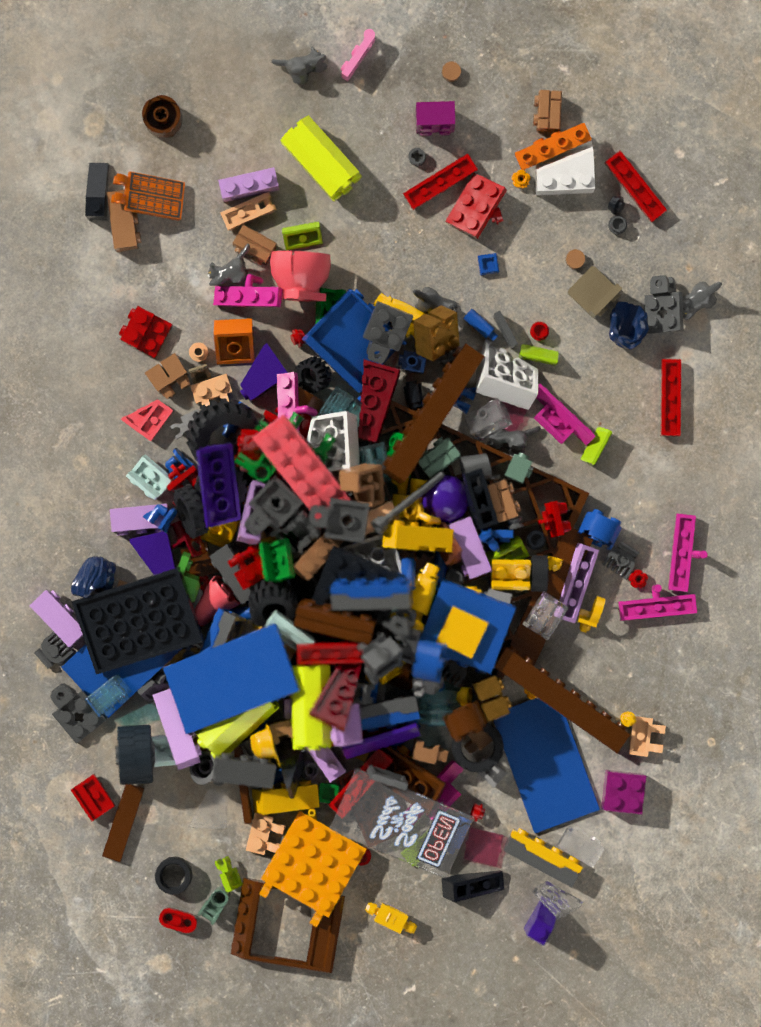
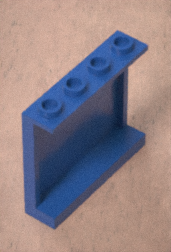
[302,289,406,393]
[420,579,516,675]

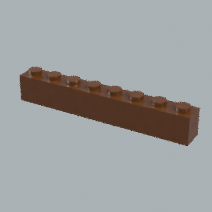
[382,343,484,485]
[494,645,630,754]

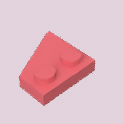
[121,399,174,442]

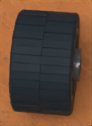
[115,725,155,785]

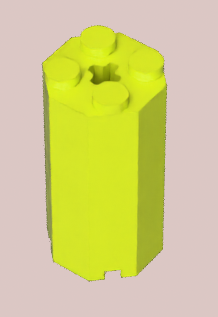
[280,115,362,202]
[291,664,333,750]
[195,700,280,758]

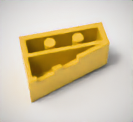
[382,520,454,553]
[252,780,320,815]

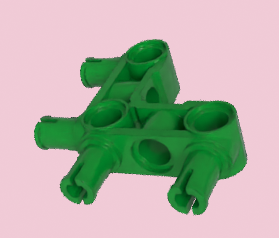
[234,412,337,482]

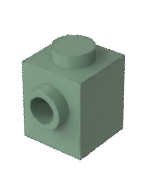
[504,452,533,484]

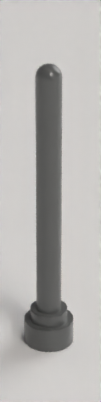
[371,472,445,534]

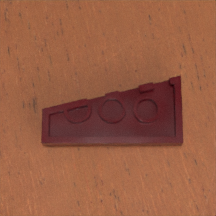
[358,359,401,444]
[309,663,362,732]

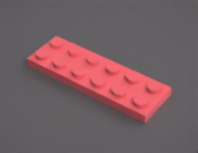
[253,414,353,529]

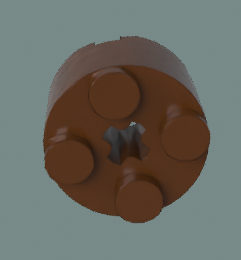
[142,95,182,138]
[442,700,488,742]

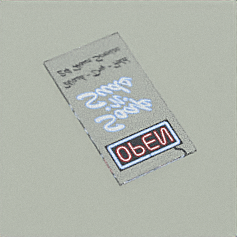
[329,768,474,878]

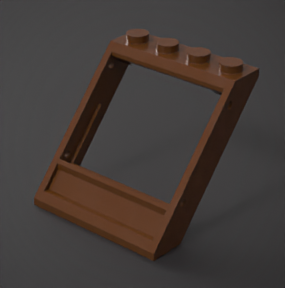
[231,878,345,973]

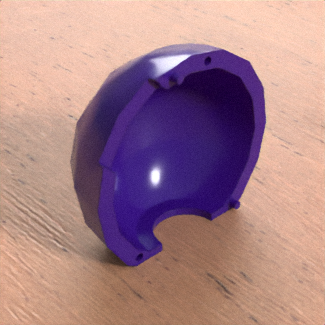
[422,474,468,524]

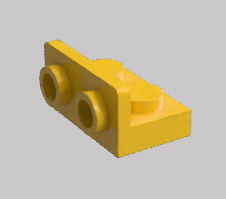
[491,559,531,591]

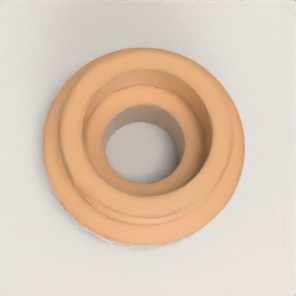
[189,343,208,362]

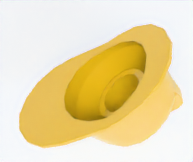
[250,724,281,768]

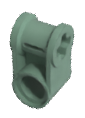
[197,887,230,925]

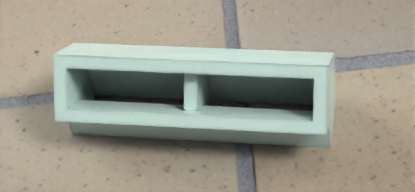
[264,610,315,651]

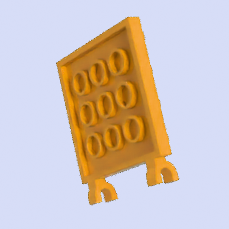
[259,811,366,927]

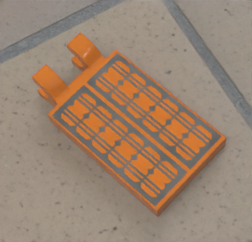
[111,171,185,221]

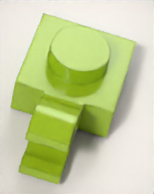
[215,856,243,892]

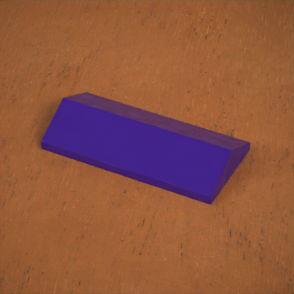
[196,443,241,528]
[341,723,421,759]

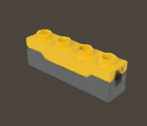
[503,828,583,888]

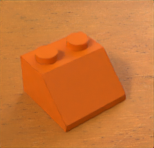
[214,318,255,365]

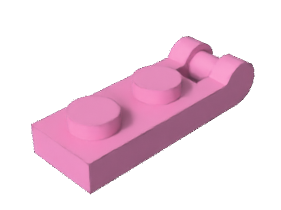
[341,29,375,81]

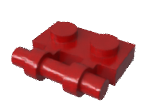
[228,543,264,591]

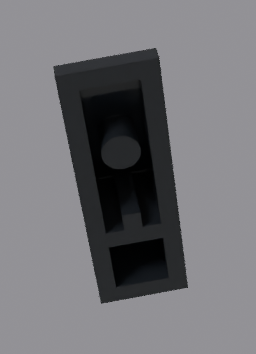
[85,163,109,220]
[463,468,498,529]
[275,737,306,799]
[441,870,504,903]

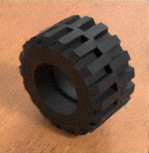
[249,580,298,628]

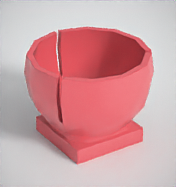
[270,251,331,302]

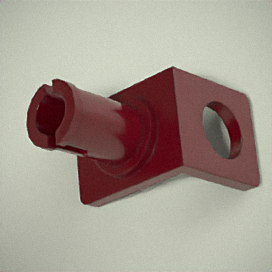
[171,520,207,557]

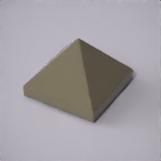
[189,364,212,384]

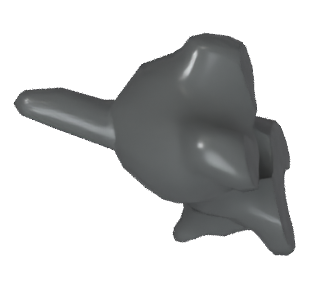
[271,46,328,85]
[208,244,250,286]
[683,281,722,320]
[413,287,457,314]
[487,423,541,456]

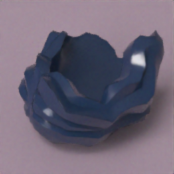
[609,301,649,350]
[71,556,116,598]

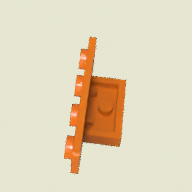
[515,123,592,170]

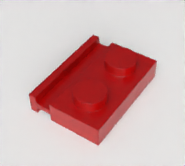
[71,774,116,822]

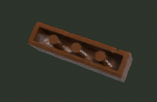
[294,599,377,645]

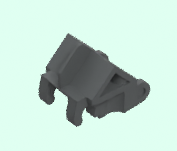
[269,510,322,560]
[356,631,403,685]

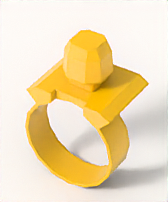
[578,596,605,633]

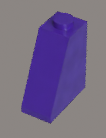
[240,343,288,402]
[129,531,177,575]
[524,895,560,945]

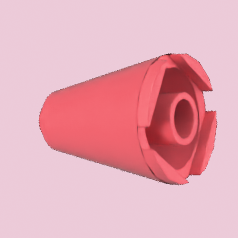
[194,575,241,627]

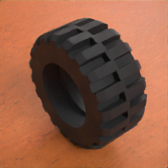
[186,398,260,472]

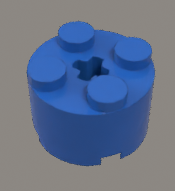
[577,509,622,550]
[412,640,447,683]

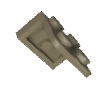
[568,266,622,319]

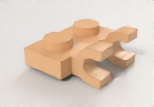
[190,374,233,406]
[629,716,666,757]
[246,813,286,855]

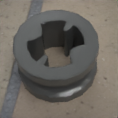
[408,148,426,167]
[505,517,524,530]

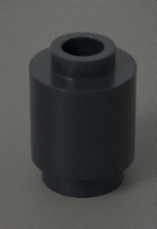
[403,380,424,409]

